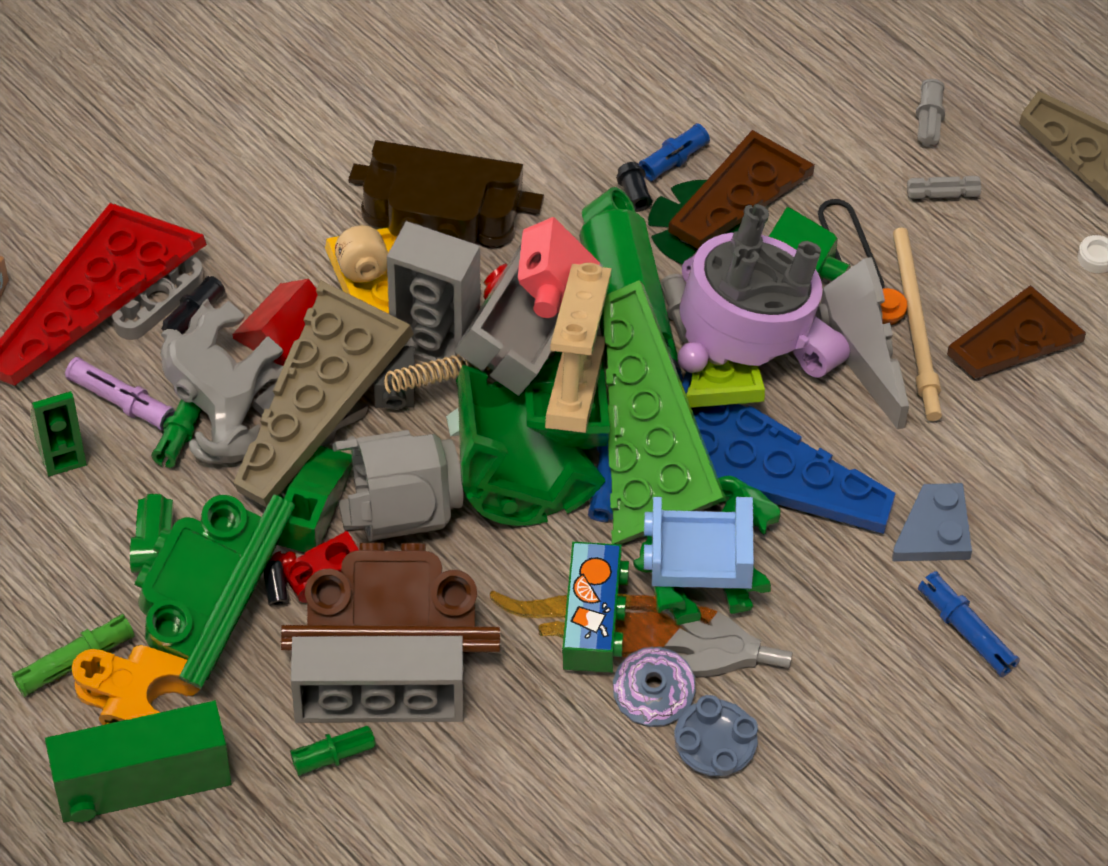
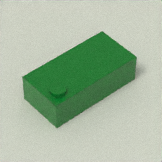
[45,700,232,823]

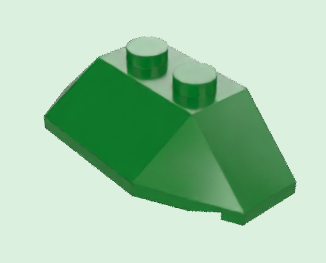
[524,351,610,449]

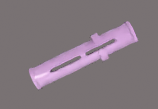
[65,357,175,431]

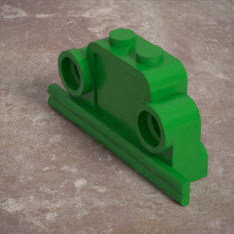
[134,494,295,689]

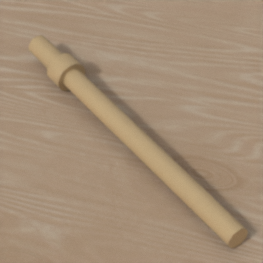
[893,228,942,421]

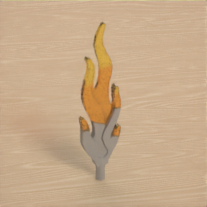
[490,591,793,677]

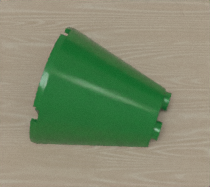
[456,365,605,526]

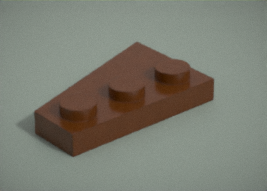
[947,285,1086,379]

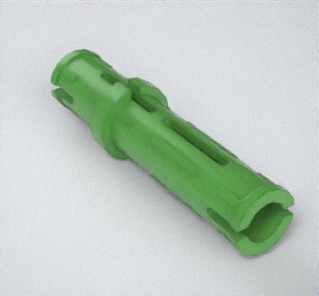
[11,614,135,697]

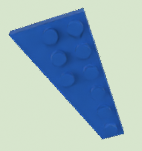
[682,372,896,534]

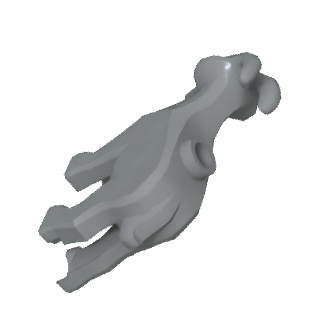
[160,299,283,463]

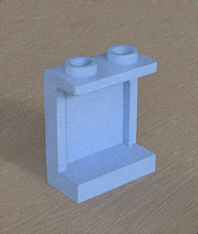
[644,497,754,589]

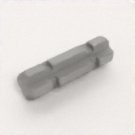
[907,176,981,199]

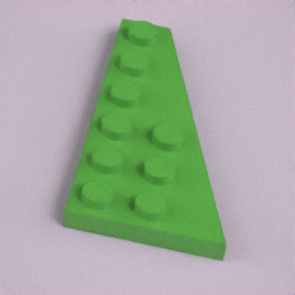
[603,280,726,545]

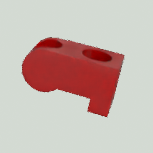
[284,530,359,603]

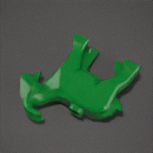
[633,476,781,625]

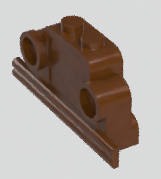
[281,543,500,653]

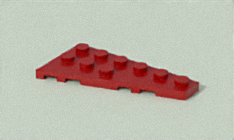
[0,203,207,386]

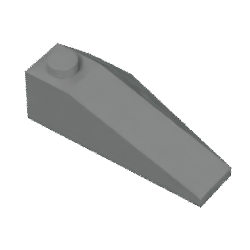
[816,257,909,429]

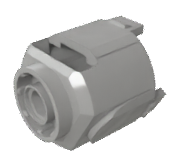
[332,430,463,541]

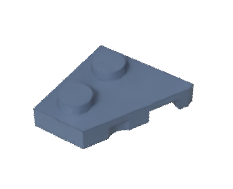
[892,483,972,562]

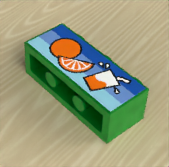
[562,541,629,673]

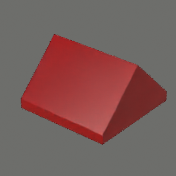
[232,278,318,366]

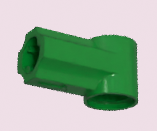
[130,494,174,573]

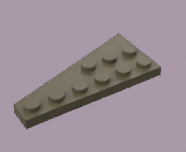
[1019,90,1108,202]

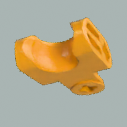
[72,645,200,725]

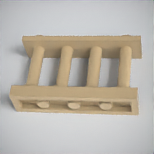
[545,263,612,433]

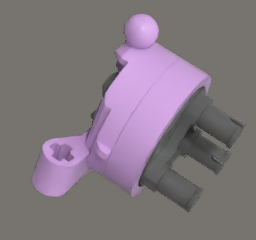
[678,204,850,378]

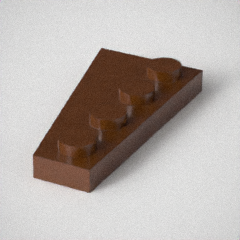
[668,130,815,249]

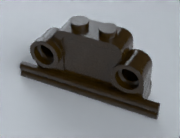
[349,140,544,246]

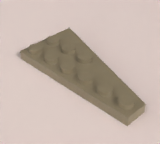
[233,280,414,508]

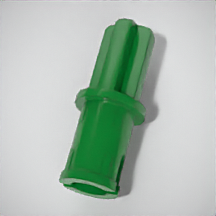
[289,726,376,776]

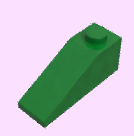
[30,391,87,477]

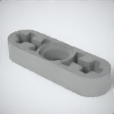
[112,255,204,340]

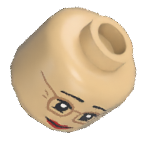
[335,225,388,283]

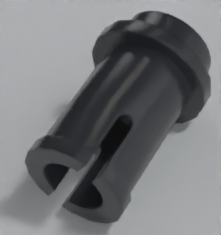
[616,162,653,212]

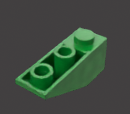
[278,446,352,552]

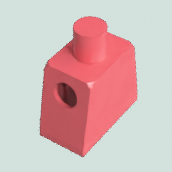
[518,217,600,318]

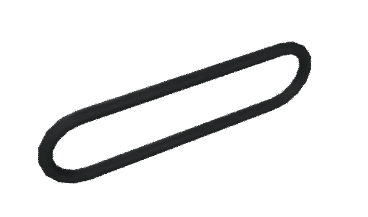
[818,199,885,289]

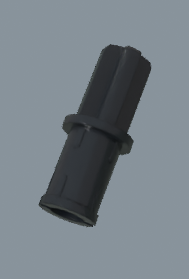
[161,276,225,334]

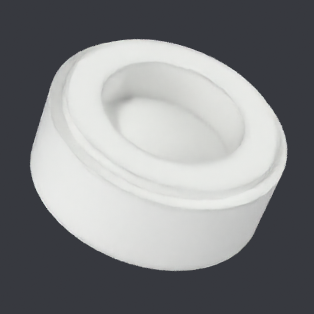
[1077,235,1108,273]

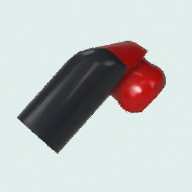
[264,551,296,605]

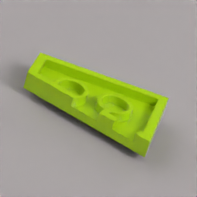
[687,360,765,408]

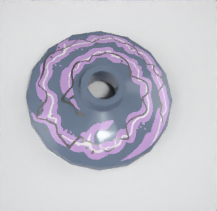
[613,647,696,727]

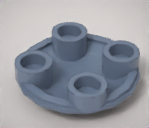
[674,695,758,776]

